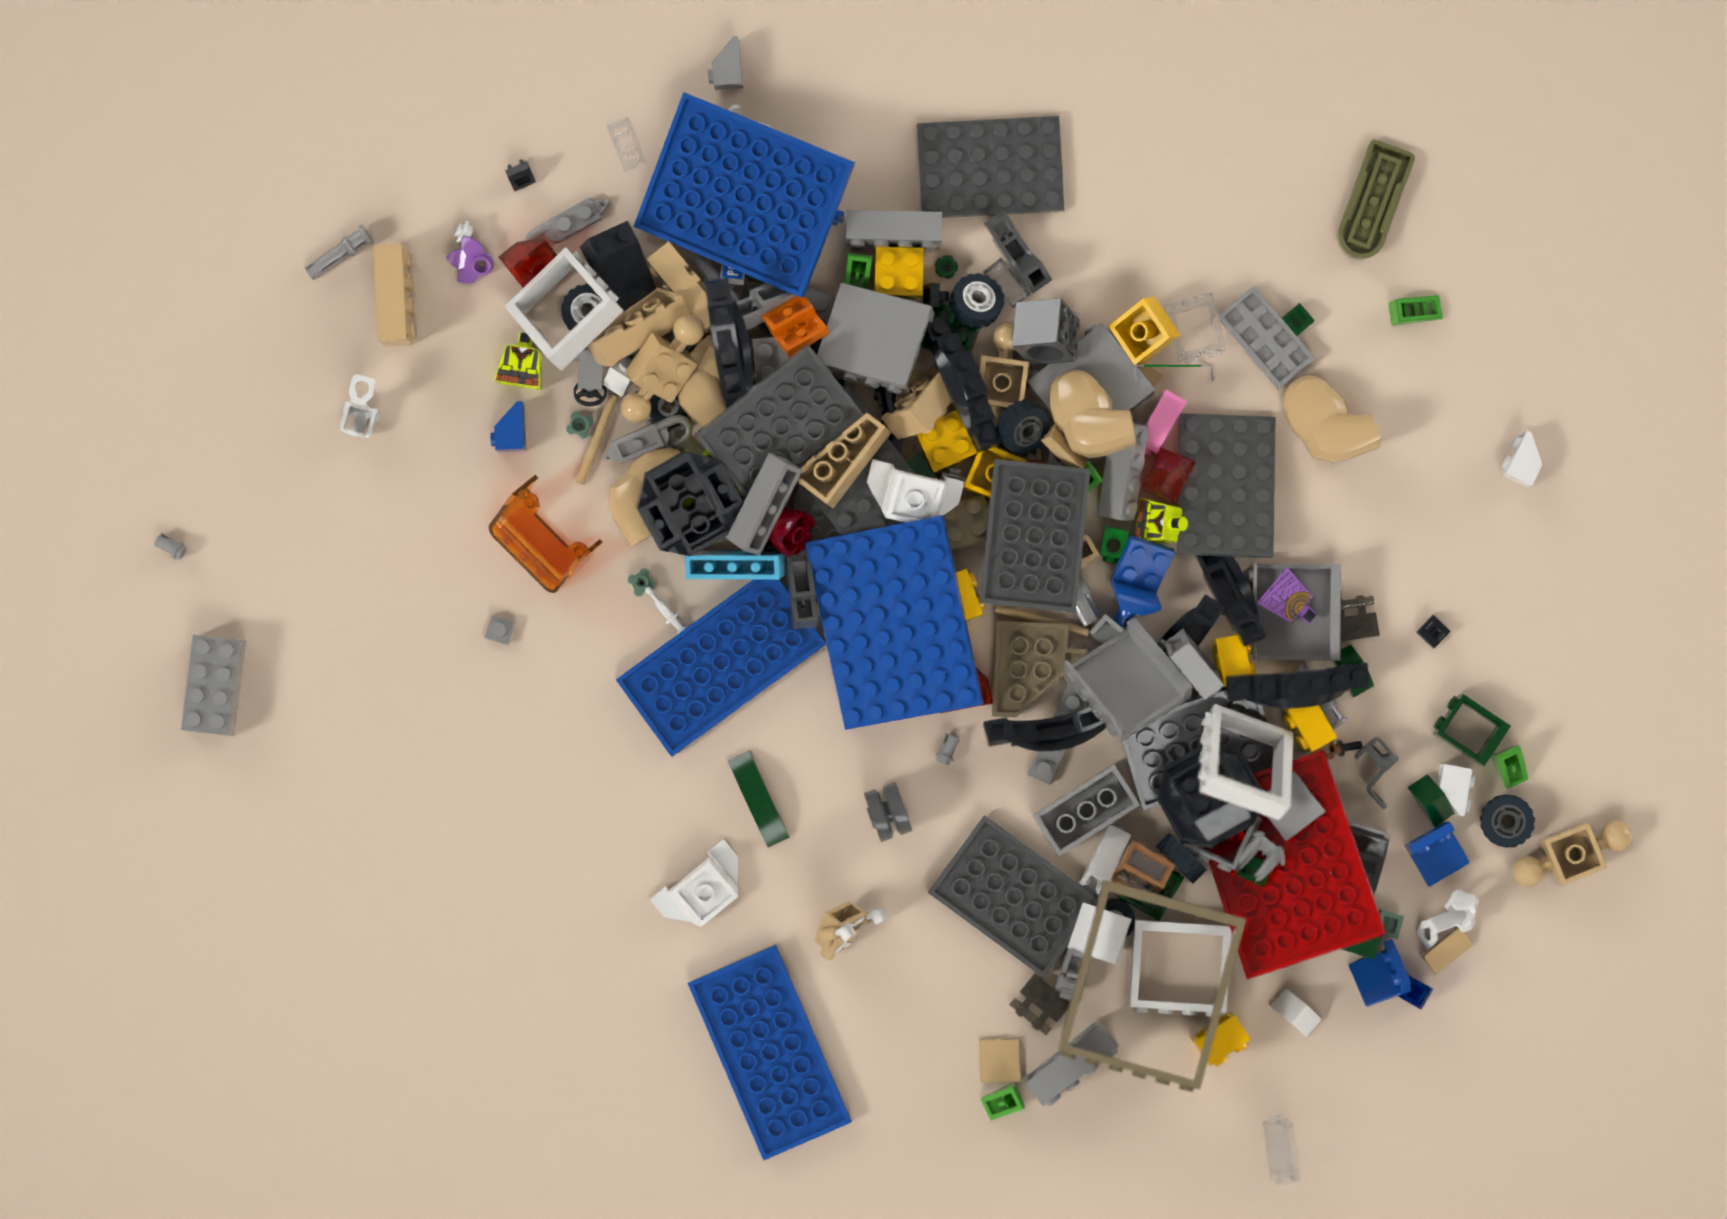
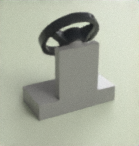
[572,350,607,407]

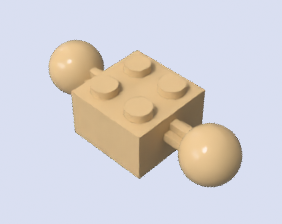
[621,314,704,423]
[979,322,1029,446]
[1512,821,1633,887]

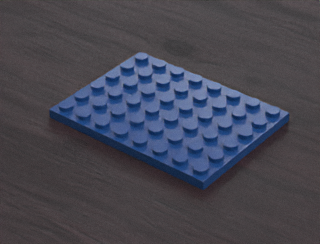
[633,92,856,298]
[805,515,984,730]

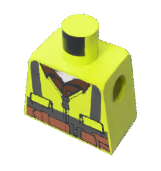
[494,333,542,390]
[1135,498,1188,545]

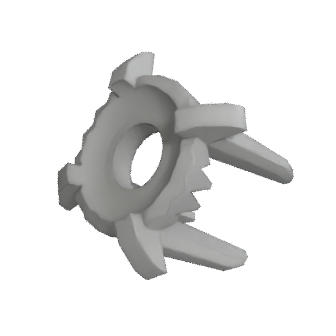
[1239,831,1285,881]

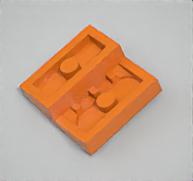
[761,296,829,357]

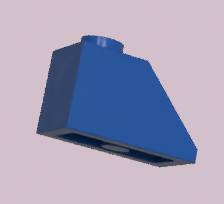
[490,401,526,452]

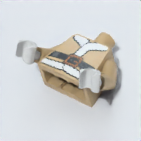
[815,901,887,960]

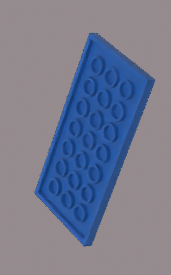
[616,579,827,757]
[688,945,852,1161]

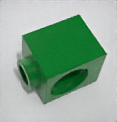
[1099,526,1129,564]

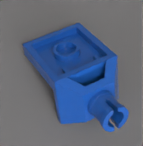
[1110,535,1176,628]

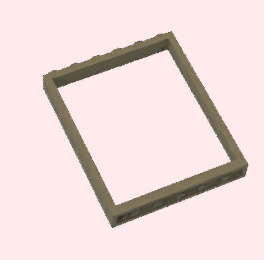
[1057,880,1246,1092]

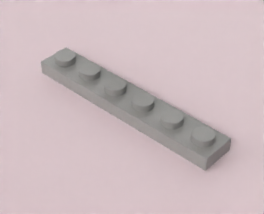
[1027,644,1096,784]

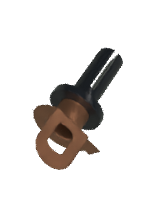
[1326,740,1363,759]

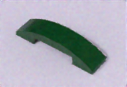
[728,751,789,847]

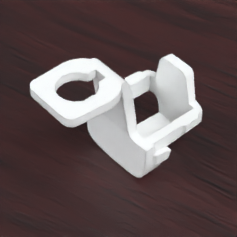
[340,374,380,438]
[1417,889,1479,950]

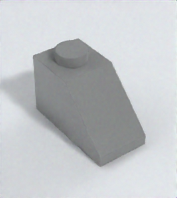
[708,36,743,90]

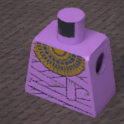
[1257,567,1318,624]

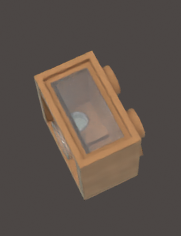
[1111,841,1175,895]

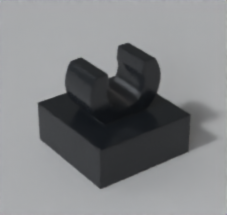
[505,159,536,191]
[922,283,949,309]
[1416,615,1451,649]

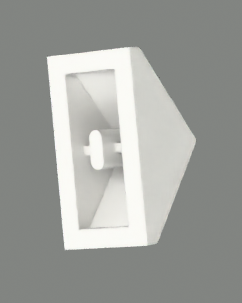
[1270,988,1322,1037]

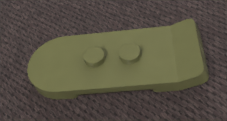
[1337,140,1415,259]

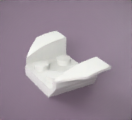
[867,459,965,522]
[649,839,739,927]

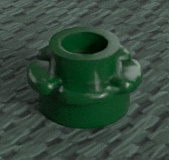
[935,255,958,279]

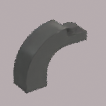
[984,210,1052,293]

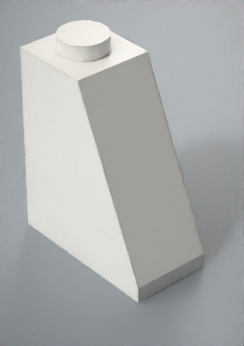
[1078,824,1131,898]

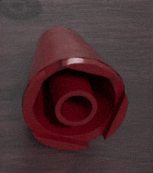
[768,507,815,557]

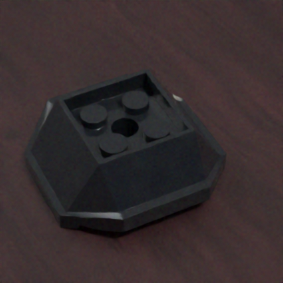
[636,449,744,556]
[1157,745,1263,848]

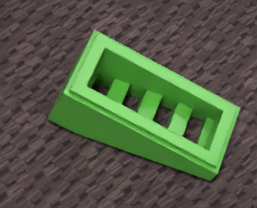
[1389,295,1443,326]

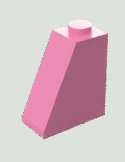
[1145,389,1187,456]

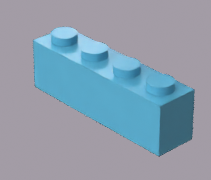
[685,550,786,579]

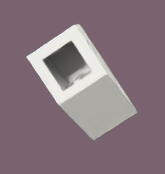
[602,348,641,397]
[1502,431,1543,488]
[1437,764,1475,816]

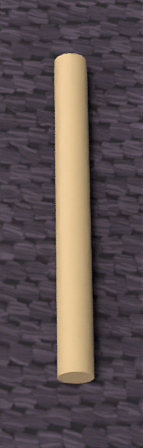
[575,393,619,485]
[995,605,1089,637]

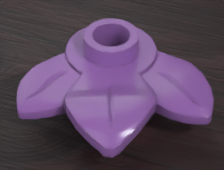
[446,237,494,284]

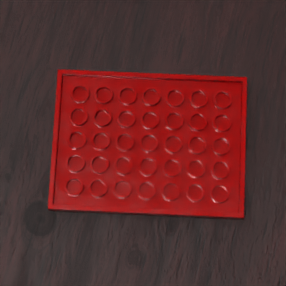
[1203,750,1386,980]

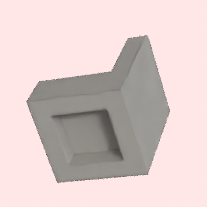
[1089,614,1123,645]
[1060,947,1083,973]

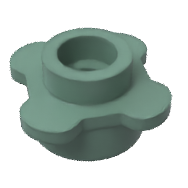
[566,412,594,439]
[628,568,656,596]

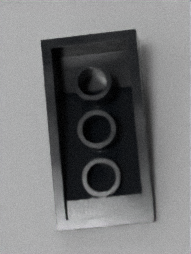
[580,221,656,313]

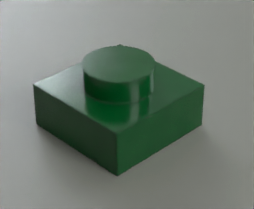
[1282,303,1315,336]

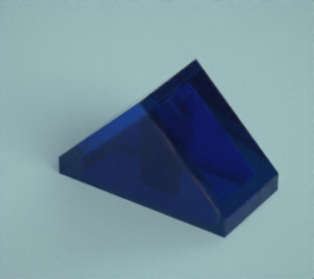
[1397,975,1433,1010]

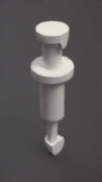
[645,586,687,634]

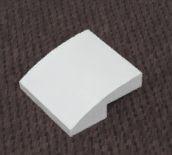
[1068,902,1132,965]

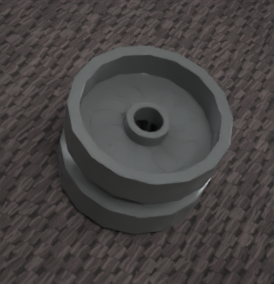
[864,782,913,842]

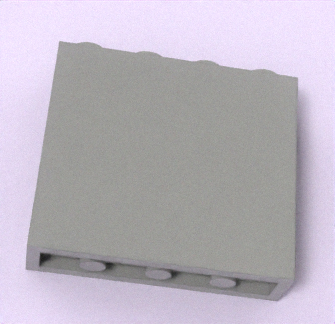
[817,283,935,394]
[1027,323,1156,413]
[1248,563,1342,661]
[1063,617,1192,742]

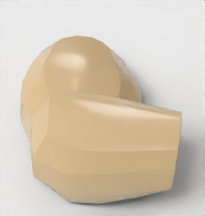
[677,332,725,427]
[1049,369,1136,458]
[1283,375,1381,463]
[608,447,681,547]

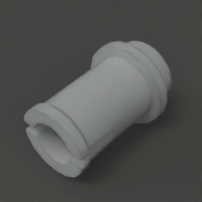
[154,533,187,560]
[935,733,960,765]

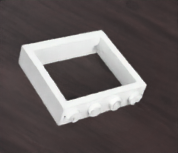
[504,247,624,371]
[1198,704,1293,820]
[1128,919,1231,1017]

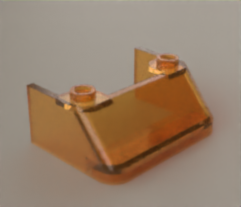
[489,474,603,593]

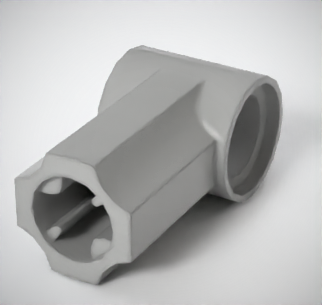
[1076,575,1103,627]

